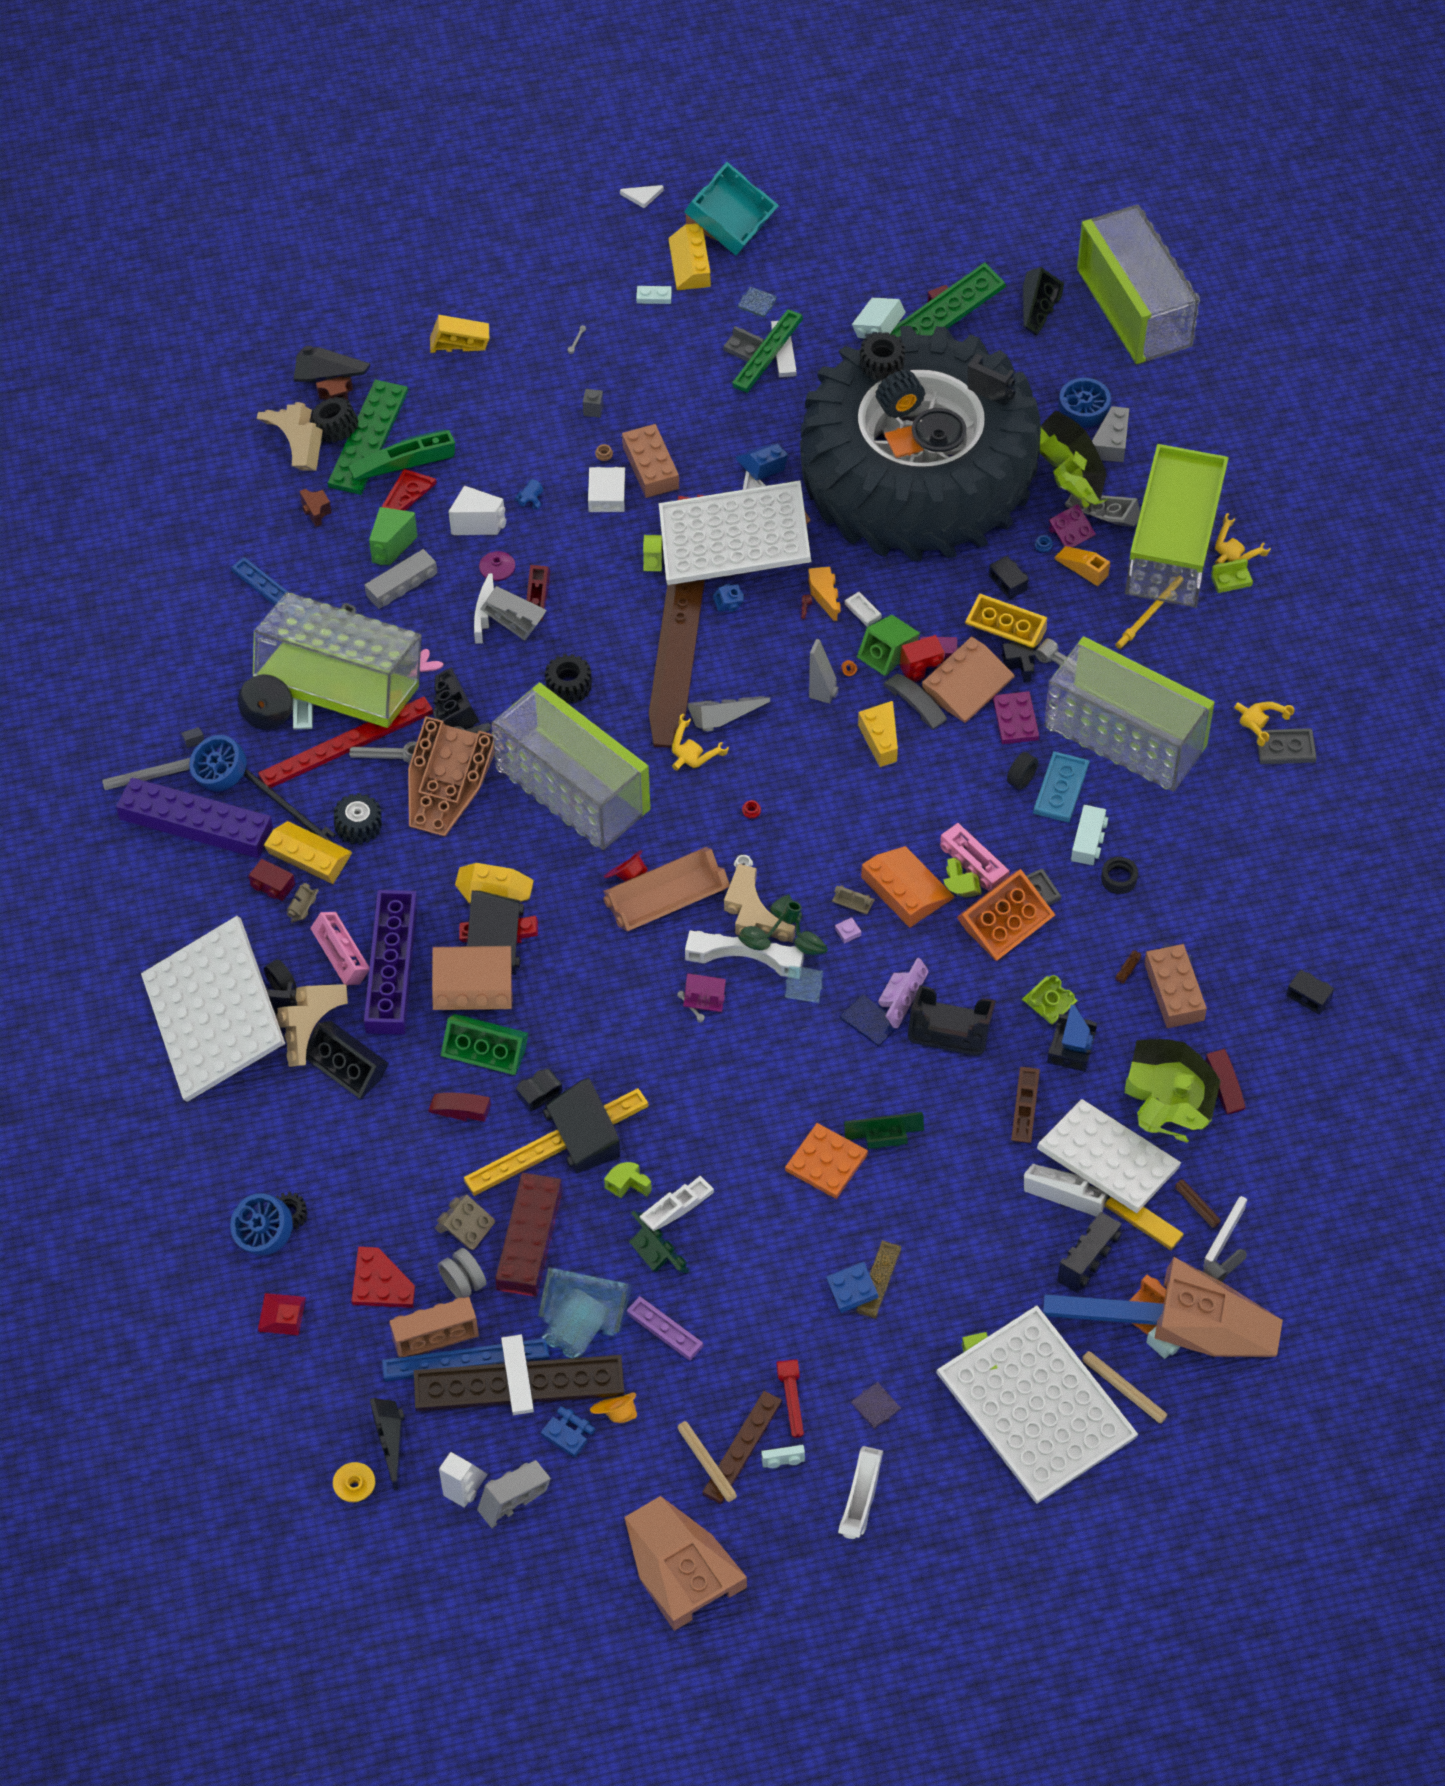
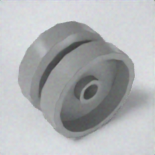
[437,1248,487,1298]

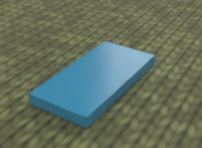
[1033,751,1090,823]

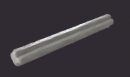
[103,758,190,790]

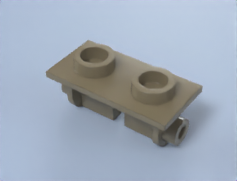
[287,883,319,923]
[832,885,875,915]

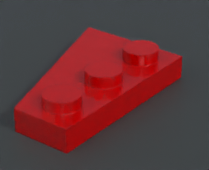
[382,469,437,511]

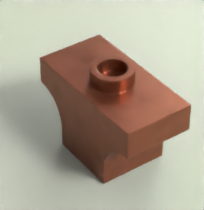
[316,376,353,400]
[299,489,332,527]

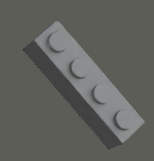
[365,549,437,609]

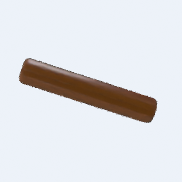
[1175,1179,1221,1228]

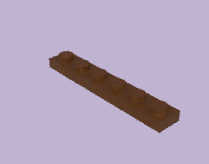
[703,1391,782,1504]

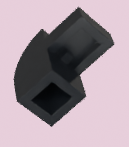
[1002,643,1035,682]

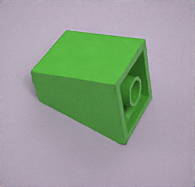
[369,507,418,566]
[857,615,920,676]

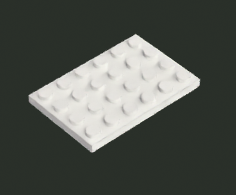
[1037,1099,1181,1213]

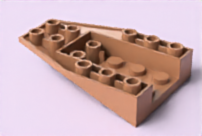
[408,716,500,837]
[1154,1257,1283,1357]
[624,1496,747,1631]

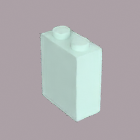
[852,298,906,338]

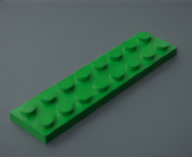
[889,262,1006,337]
[328,379,408,495]

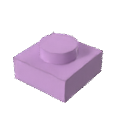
[835,918,861,944]

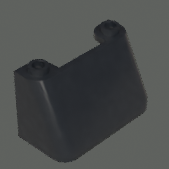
[467,890,524,975]
[908,985,996,1056]
[542,1077,620,1174]

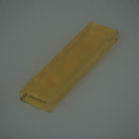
[856,1240,902,1318]

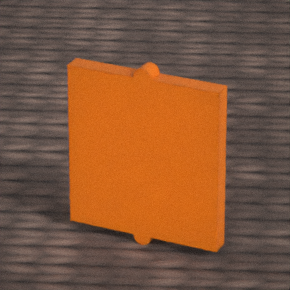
[884,426,924,458]

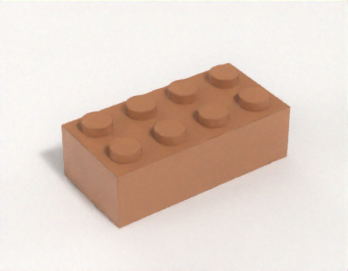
[622,424,679,498]
[1144,944,1207,1028]
[389,1297,479,1358]

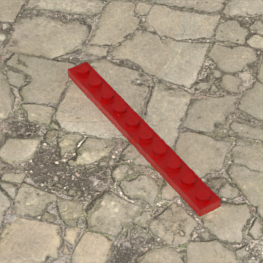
[258,697,433,788]

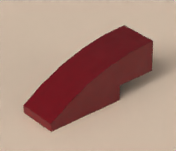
[1205,1049,1246,1115]
[428,1093,491,1122]

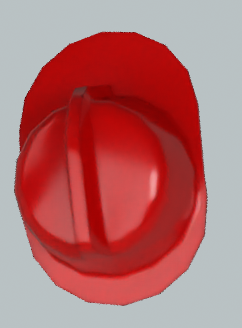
[604,850,647,881]

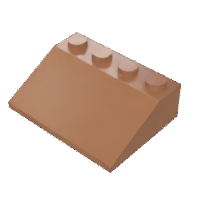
[922,636,1014,723]
[432,946,513,1010]

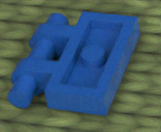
[541,1406,596,1458]

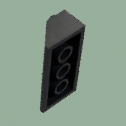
[306,1021,389,1099]

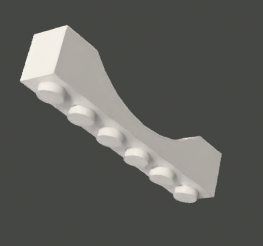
[685,931,804,979]

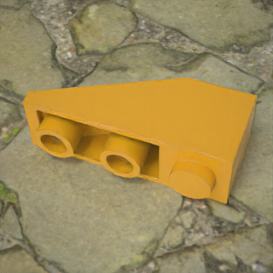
[1055,546,1110,586]
[808,567,841,621]

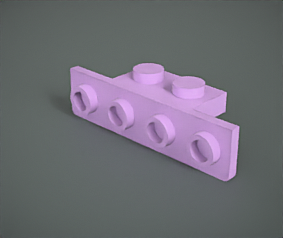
[878,958,929,1028]

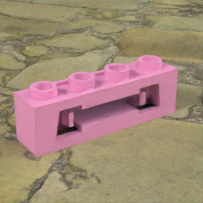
[940,823,1009,891]
[310,912,370,985]

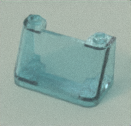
[538,1267,632,1336]

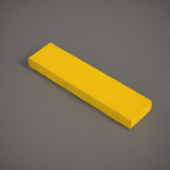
[1105,1197,1184,1251]

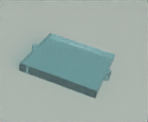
[737,287,777,317]
[785,965,823,1003]

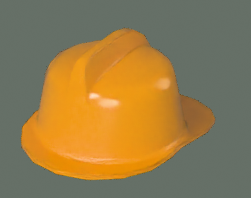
[590,1393,637,1423]

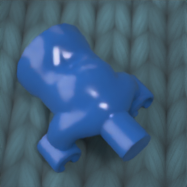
[514,479,543,510]

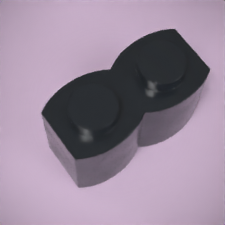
[516,1068,563,1111]

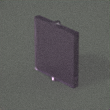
[851,1382,901,1429]

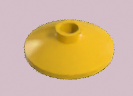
[333,1462,375,1502]

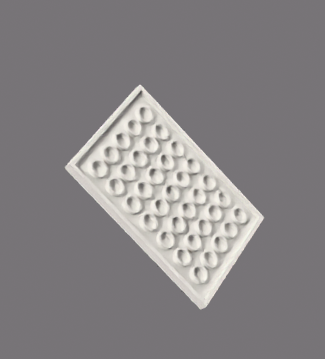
[659,481,811,585]
[141,916,285,1102]
[936,1306,1138,1504]

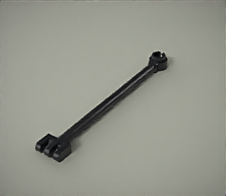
[243,768,336,841]

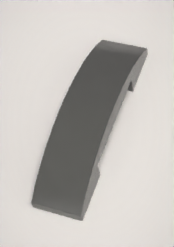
[883,673,947,730]

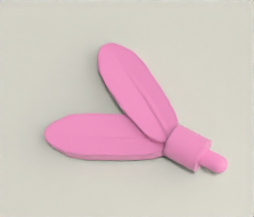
[406,649,443,676]

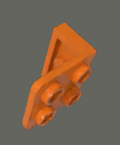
[1129,1275,1166,1335]

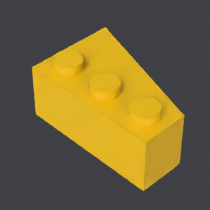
[430,315,489,353]
[858,701,898,767]

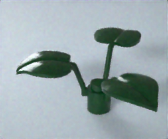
[738,894,828,955]

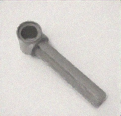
[1035,638,1077,675]
[350,742,417,765]

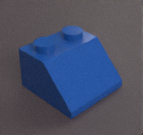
[736,444,788,481]
[1062,1005,1093,1054]

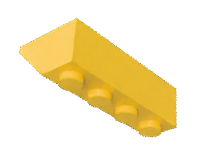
[669,223,711,290]
[965,593,1047,648]
[264,821,352,884]

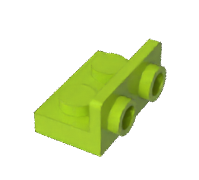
[1211,559,1253,593]

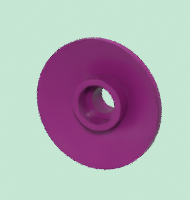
[479,551,515,581]

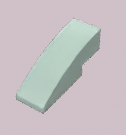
[293,698,314,730]

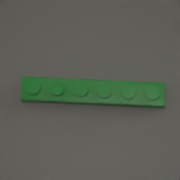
[732,309,803,393]

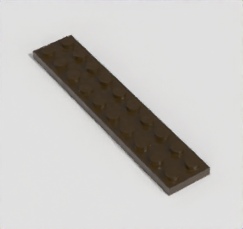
[414,1355,624,1411]

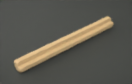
[1082,1351,1167,1423]
[678,1421,737,1502]

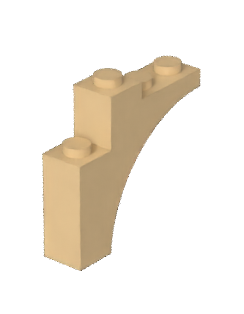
[257,402,323,471]
[724,864,795,943]
[277,984,348,1067]

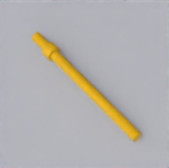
[1115,576,1184,649]

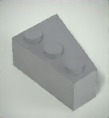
[1092,407,1129,462]
[480,586,547,641]
[477,1460,551,1528]

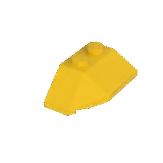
[455,863,534,904]

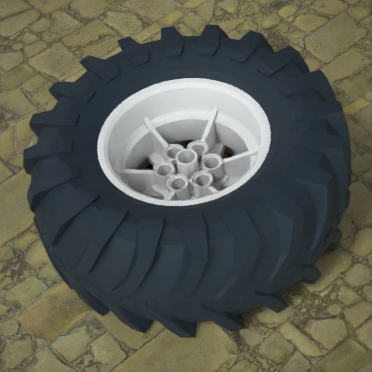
[800,326,1041,561]

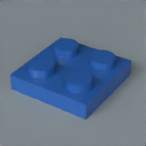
[826,1262,879,1313]

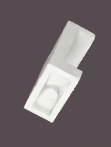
[588,467,625,512]

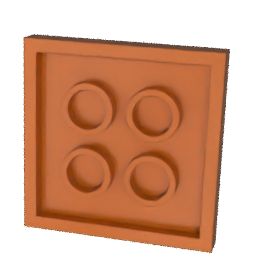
[785,1123,868,1199]

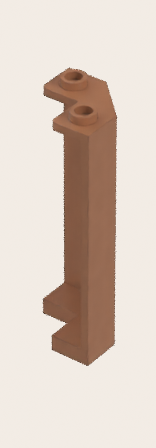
[603,847,730,931]

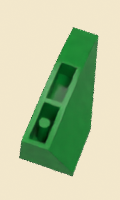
[348,429,455,481]

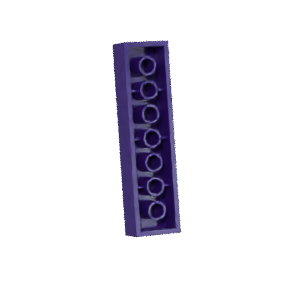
[116,777,273,859]
[364,890,418,1035]

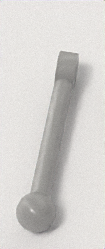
[568,325,586,354]
[677,991,705,1023]

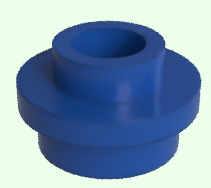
[1035,535,1053,552]

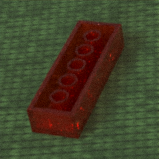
[495,1172,562,1297]

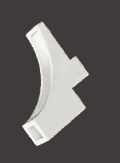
[838,1446,883,1539]

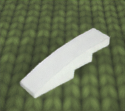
[474,573,494,644]
[640,1176,714,1231]

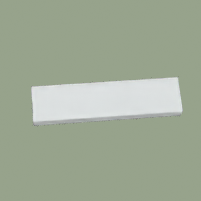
[771,321,796,377]
[1203,1196,1247,1269]
[501,1334,534,1415]

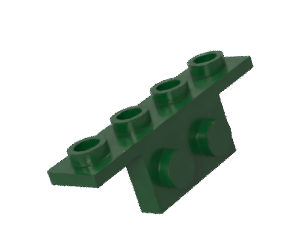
[844,1112,924,1149]
[629,1211,690,1273]

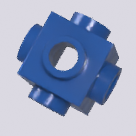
[713,584,744,612]

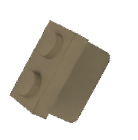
[435,1194,495,1250]

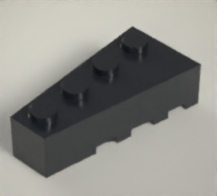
[1057,1212,1122,1293]

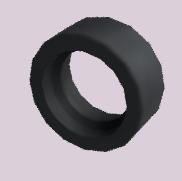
[1007,752,1039,790]
[1101,857,1138,894]
[264,959,297,991]

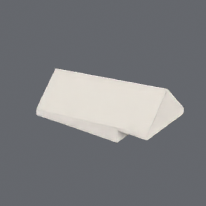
[1024,1164,1108,1217]

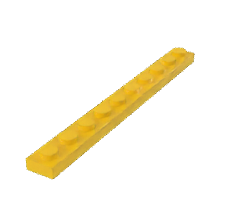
[464,1088,648,1196]

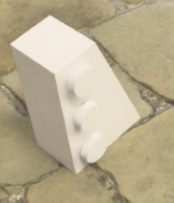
[439,1452,488,1508]

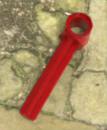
[776,1359,804,1438]

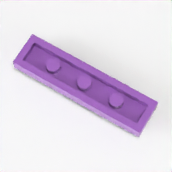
[626,1296,703,1361]

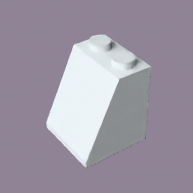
[449,486,506,535]

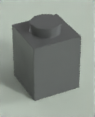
[583,389,604,418]

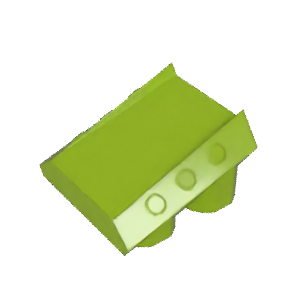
[1022,975,1078,1024]

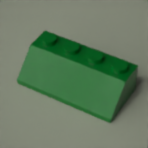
[441,1014,529,1075]

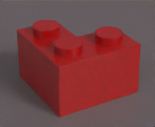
[899,635,945,682]

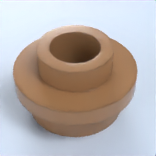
[595,444,613,461]

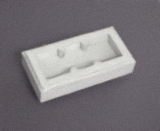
[845,592,882,627]

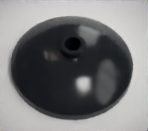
[912,408,966,452]
[238,674,293,730]

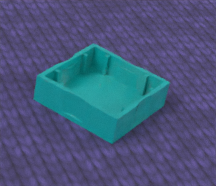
[684,162,779,256]

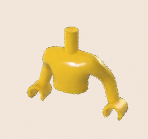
[1215,513,1271,565]
[1234,702,1294,746]
[672,714,729,771]

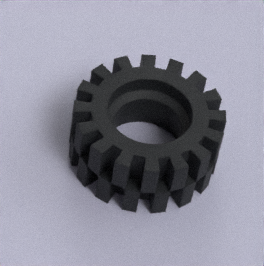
[271,1192,308,1231]

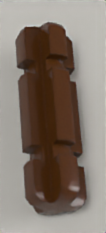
[1115,950,1141,984]

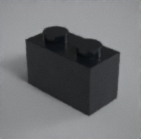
[989,556,1029,600]
[1286,969,1334,1015]

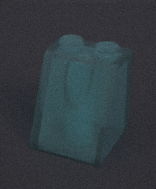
[542,1288,611,1358]

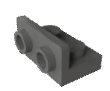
[723,326,764,362]

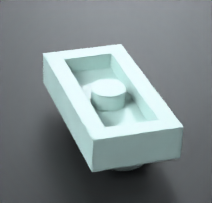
[637,286,672,304]
[762,1445,805,1468]

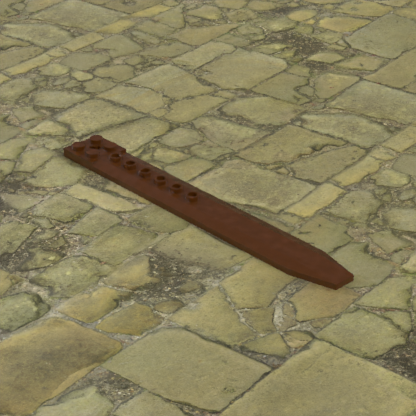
[649,579,705,748]

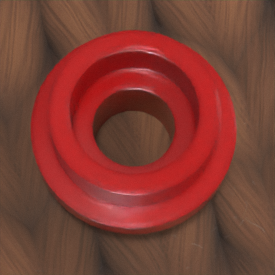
[742,800,761,819]

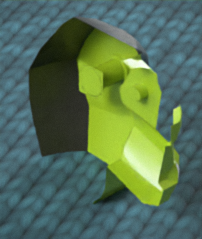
[1040,410,1108,508]
[1124,1039,1221,1142]

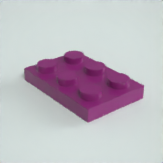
[993,691,1039,744]

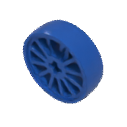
[1058,378,1111,428]
[189,735,247,792]
[230,1193,293,1255]

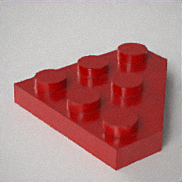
[352,1247,416,1308]

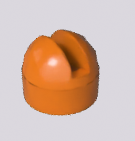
[841,660,857,676]

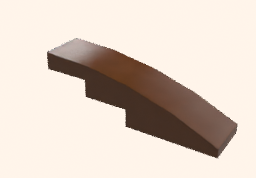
[1011,1067,1040,1143]

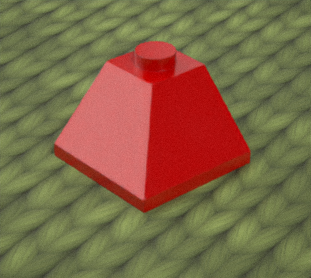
[258,1293,306,1335]

